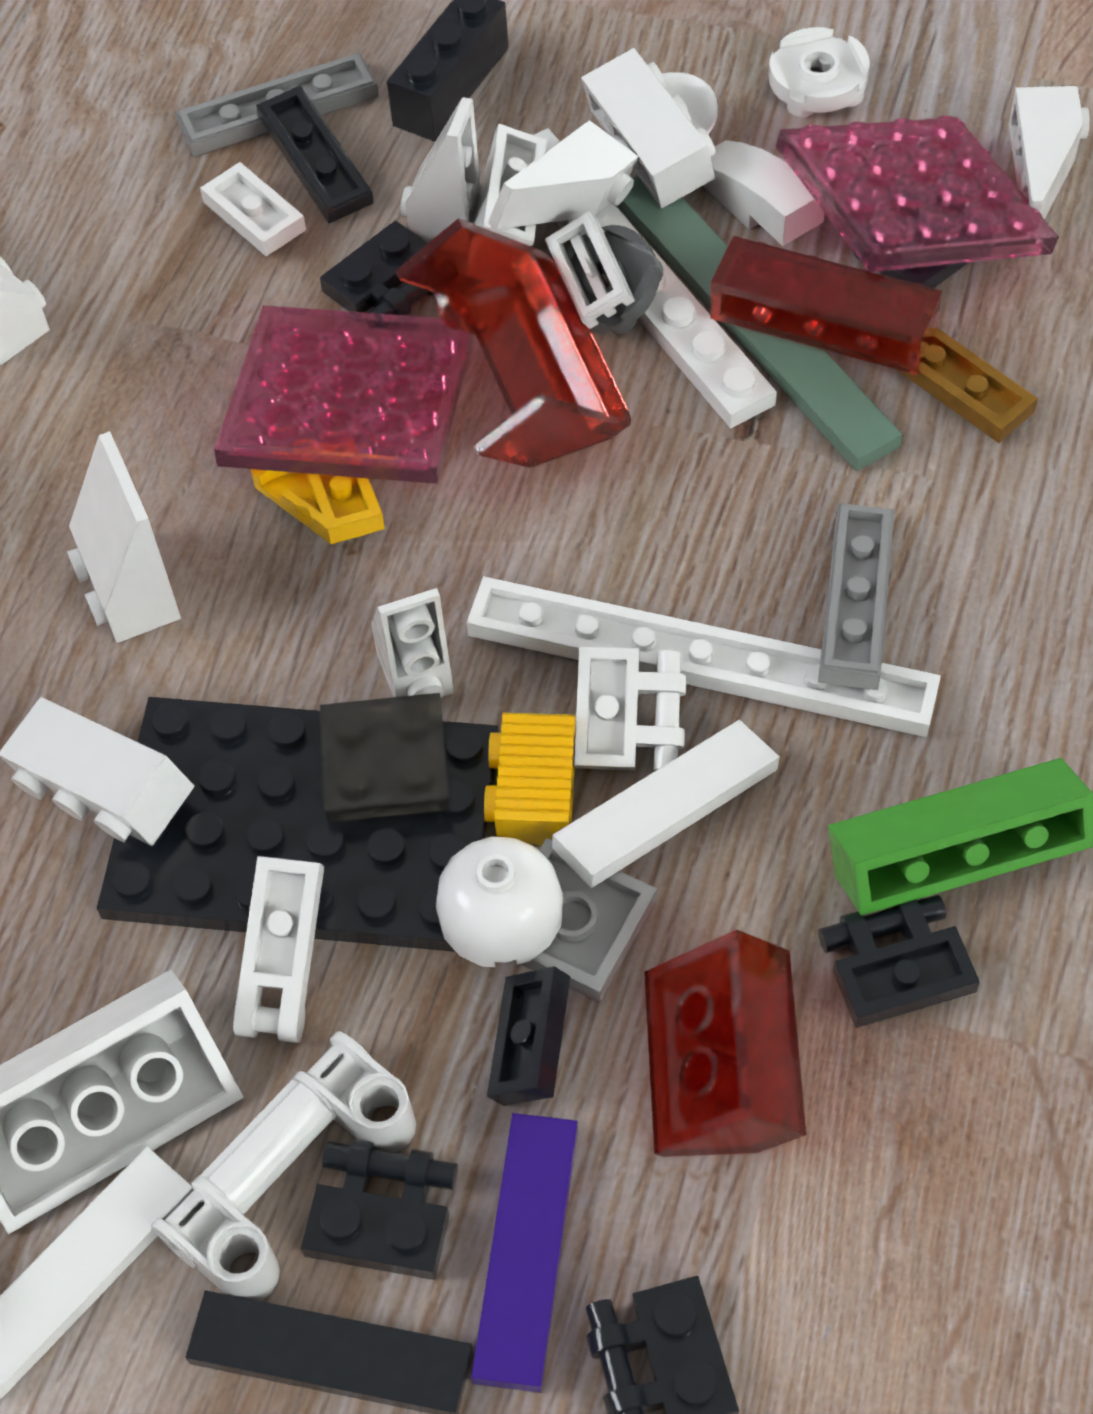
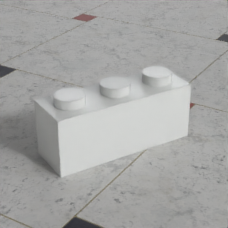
[581,48,716,209]
[0,697,195,846]

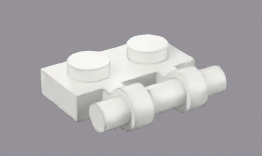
[574,646,687,771]

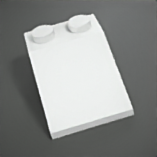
[67,431,181,643]

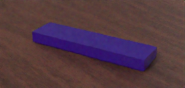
[471,1113,578,1393]

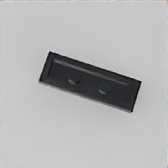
[256,85,373,224]

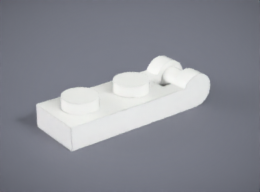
[233,856,324,1043]

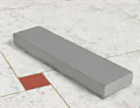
[175,52,379,157]
[818,503,894,690]

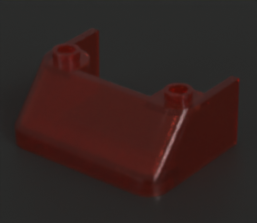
[395,218,631,468]

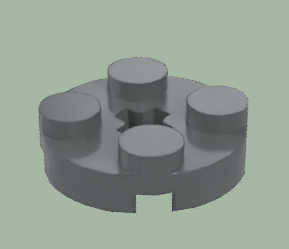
[555,225,663,335]

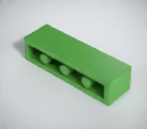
[828,758,1093,916]

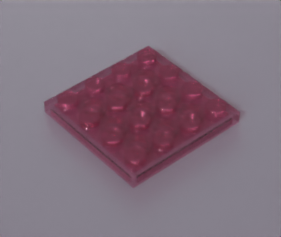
[776,115,1059,272]
[214,305,473,484]

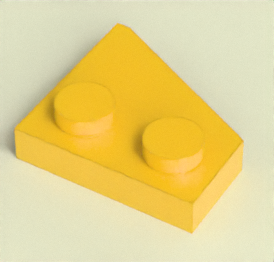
[250,439,385,544]

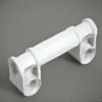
[150,1031,416,1301]

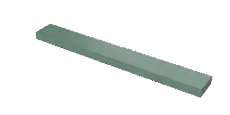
[617,176,903,471]

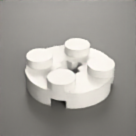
[769,27,870,117]

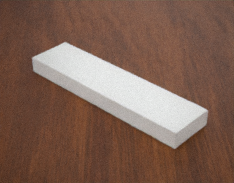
[552,719,780,888]
[0,1146,194,1400]

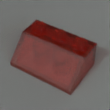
[644,929,807,1157]

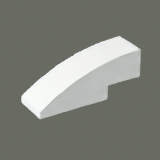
[703,140,826,246]

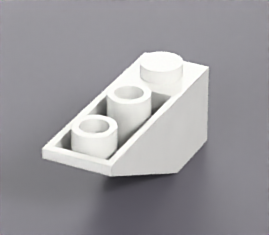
[371,588,454,711]

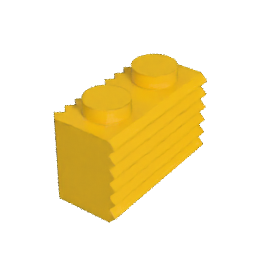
[484,713,576,847]

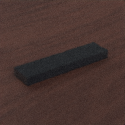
[185,1290,473,1414]

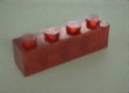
[710,236,942,375]

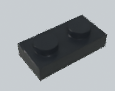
[487,966,571,1106]

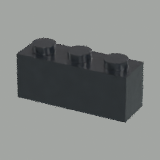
[387,0,509,142]

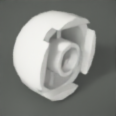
[436,836,563,967]

